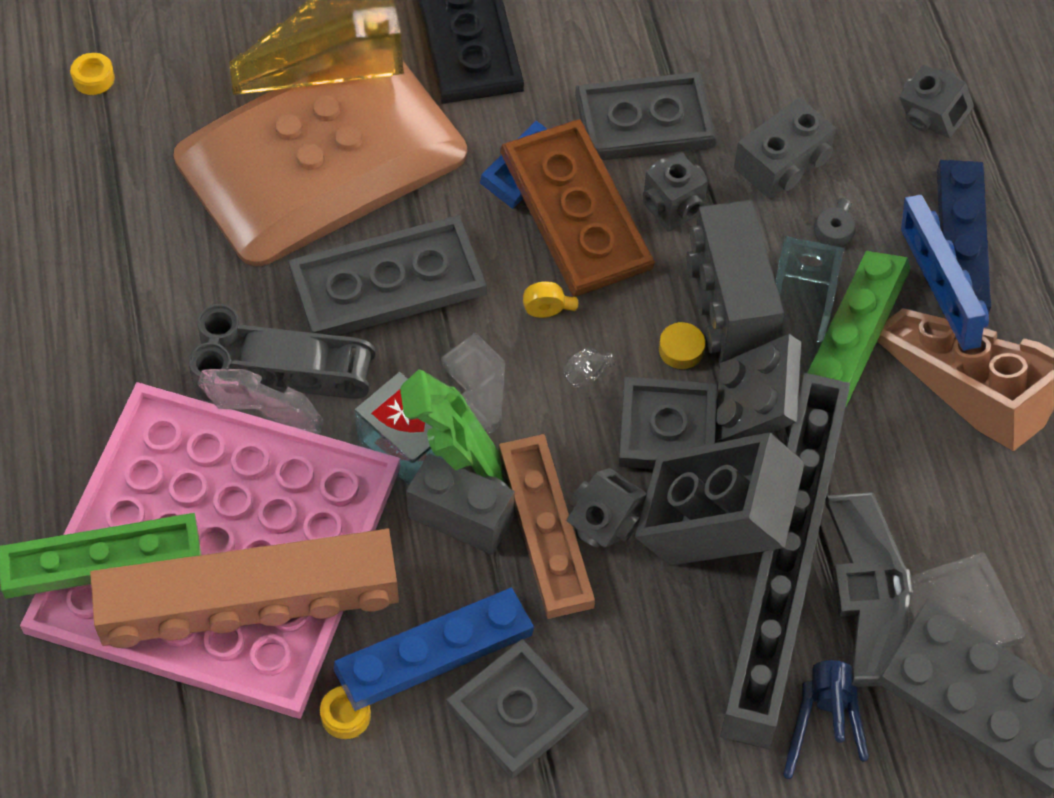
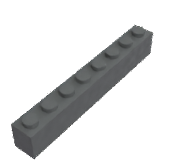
[720,373,851,749]

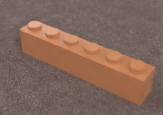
[90,528,399,648]

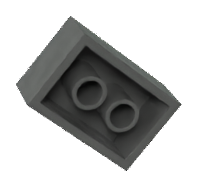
[686,200,784,366]
[635,432,805,565]

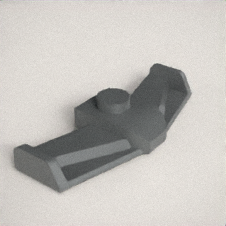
[825,492,913,687]

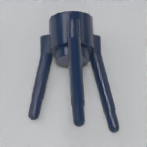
[783,660,869,779]

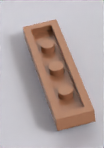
[499,434,595,619]

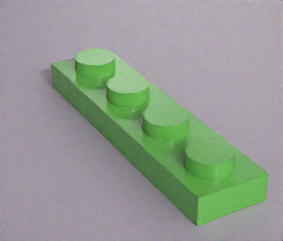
[800,251,911,407]
[0,513,201,599]

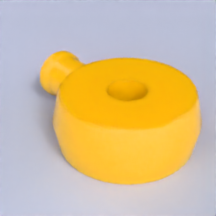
[523,282,578,318]

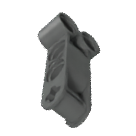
[189,304,376,401]

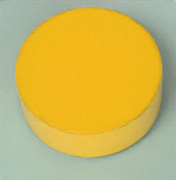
[70,53,115,95]
[659,322,705,369]
[320,686,371,739]

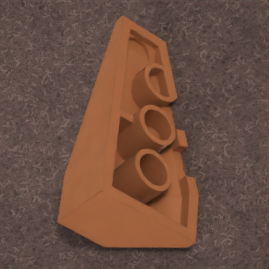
[877,308,1054,451]

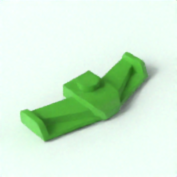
[400,370,504,482]

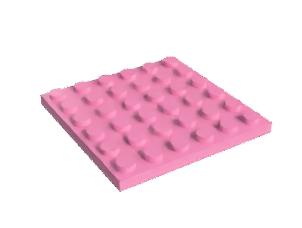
[20,382,401,719]

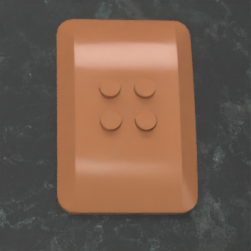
[173,47,467,266]

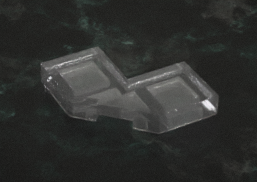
[441,332,506,435]
[198,369,324,434]

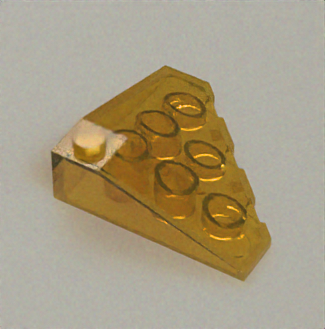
[229,0,404,95]

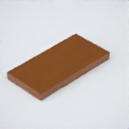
[500,119,655,297]

